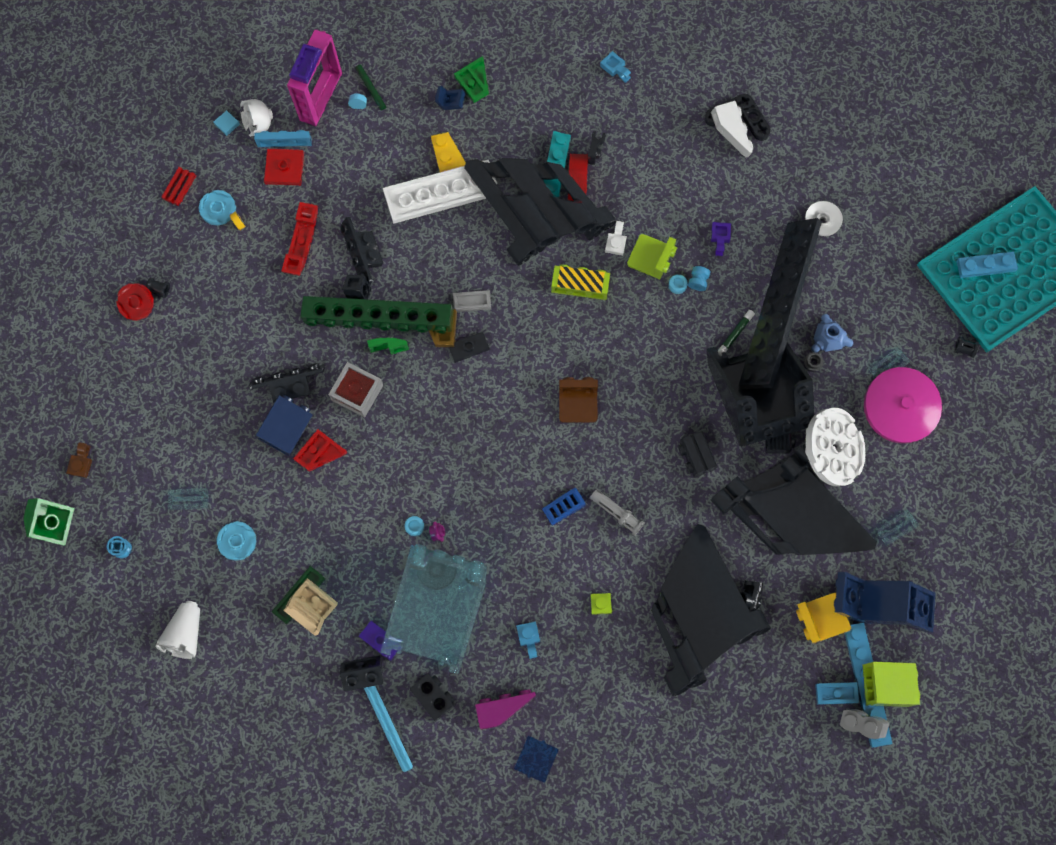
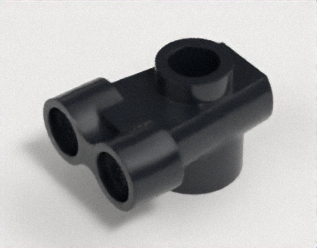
[740,580,764,612]

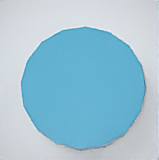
[199,190,236,226]
[217,521,256,561]

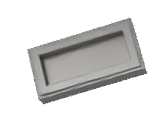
[453,290,491,312]

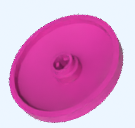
[864,367,942,443]

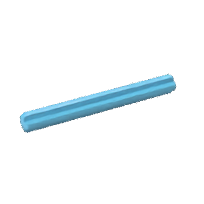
[364,686,413,772]

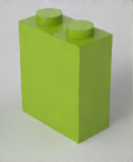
[862,662,920,707]

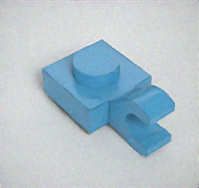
[600,51,631,83]
[516,621,540,659]

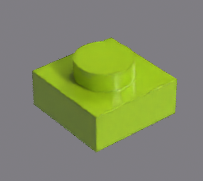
[591,593,612,615]

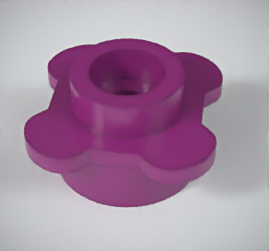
[429,521,445,542]

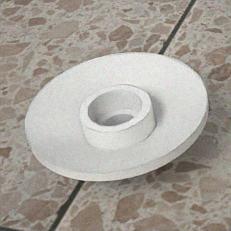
[805,201,843,236]

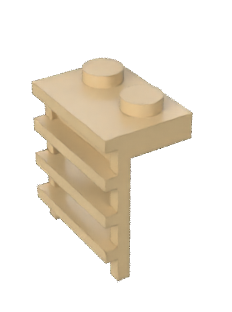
[284,578,338,636]

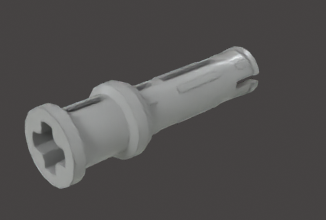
[590,489,645,536]

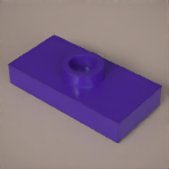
[289,43,322,84]
[359,621,402,661]

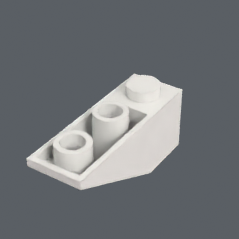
[711,101,753,158]

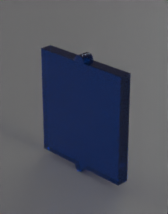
[514,736,559,783]

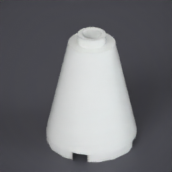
[155,601,200,659]

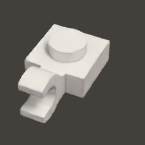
[605,221,627,256]

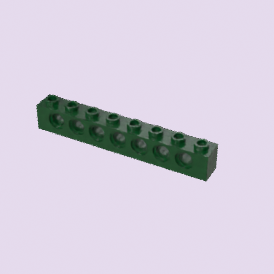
[300,296,454,334]

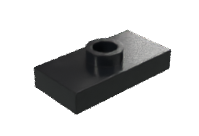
[449,332,490,363]

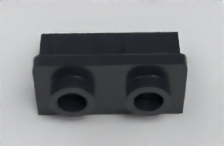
[340,655,383,692]

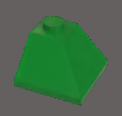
[23,498,75,546]

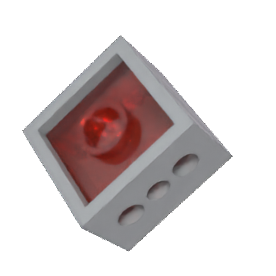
[328,362,383,417]

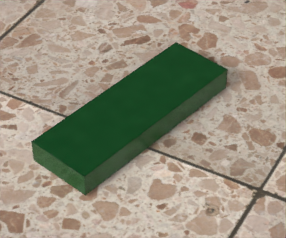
[271,566,326,625]

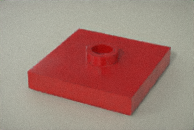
[264,149,304,186]

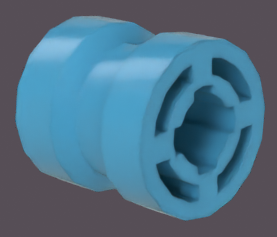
[688,266,711,291]
[107,536,132,559]

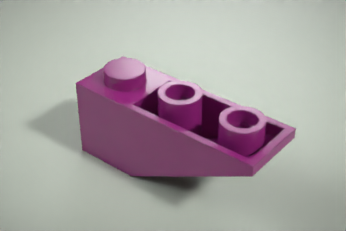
[475,689,536,730]

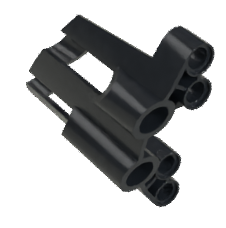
[464,158,617,266]

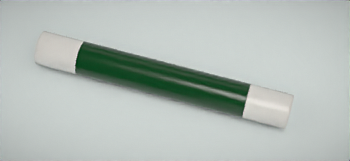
[718,310,755,356]

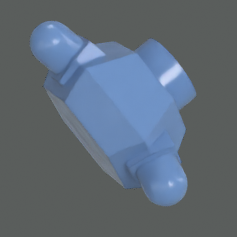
[811,314,853,353]

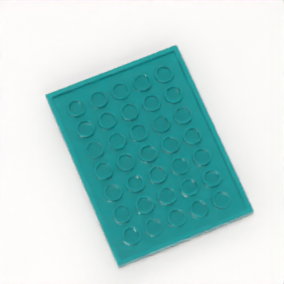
[917,186,1056,353]

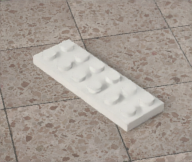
[383,160,497,224]

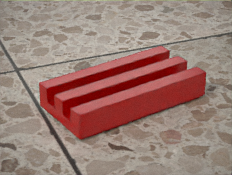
[162,167,196,206]

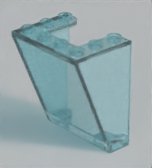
[380,544,487,674]

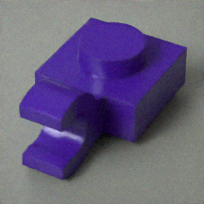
[711,222,731,256]

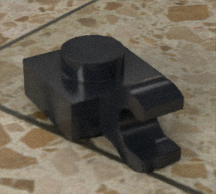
[588,131,606,165]

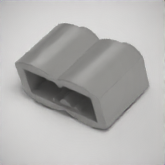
[840,709,889,739]

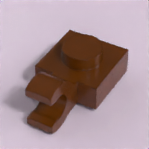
[66,442,92,478]

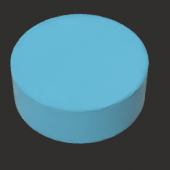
[348,93,367,109]
[669,275,688,294]
[405,516,425,536]

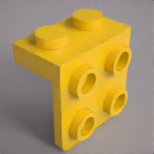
[796,593,851,643]

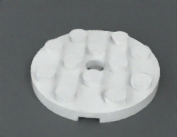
[805,408,865,486]

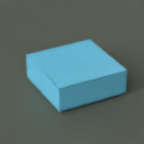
[213,110,240,136]

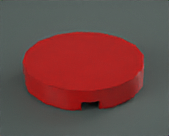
[116,283,154,320]

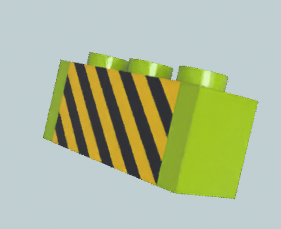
[551,264,610,300]

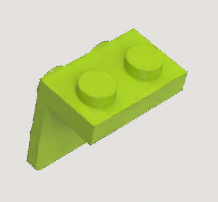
[627,234,678,279]

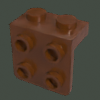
[559,377,598,423]

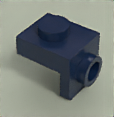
[435,86,465,110]

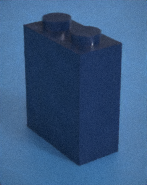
[255,395,313,456]

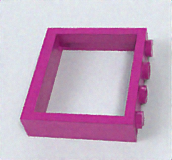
[287,30,342,126]

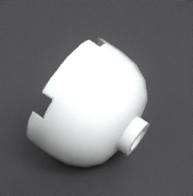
[240,99,273,137]

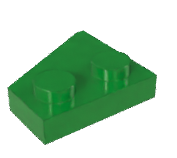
[454,57,489,103]

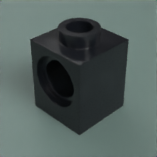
[342,275,371,300]

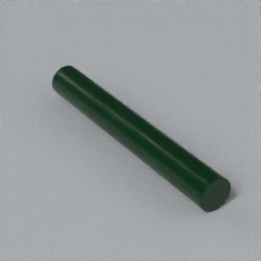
[355,65,387,111]

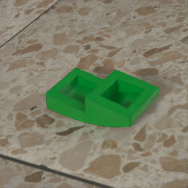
[367,338,409,355]

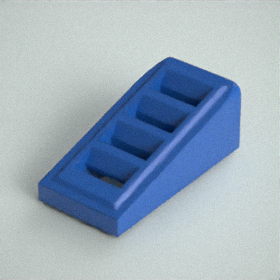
[542,487,586,526]

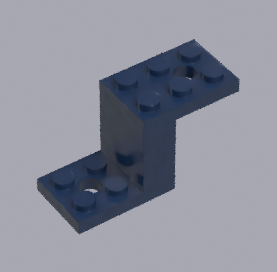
[834,572,936,633]

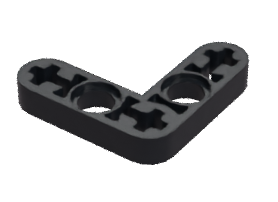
[704,94,771,141]

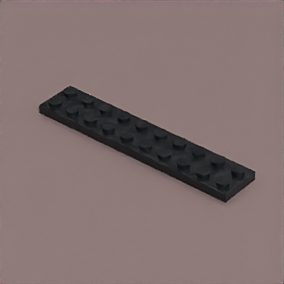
[738,218,822,389]

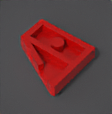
[293,429,347,472]

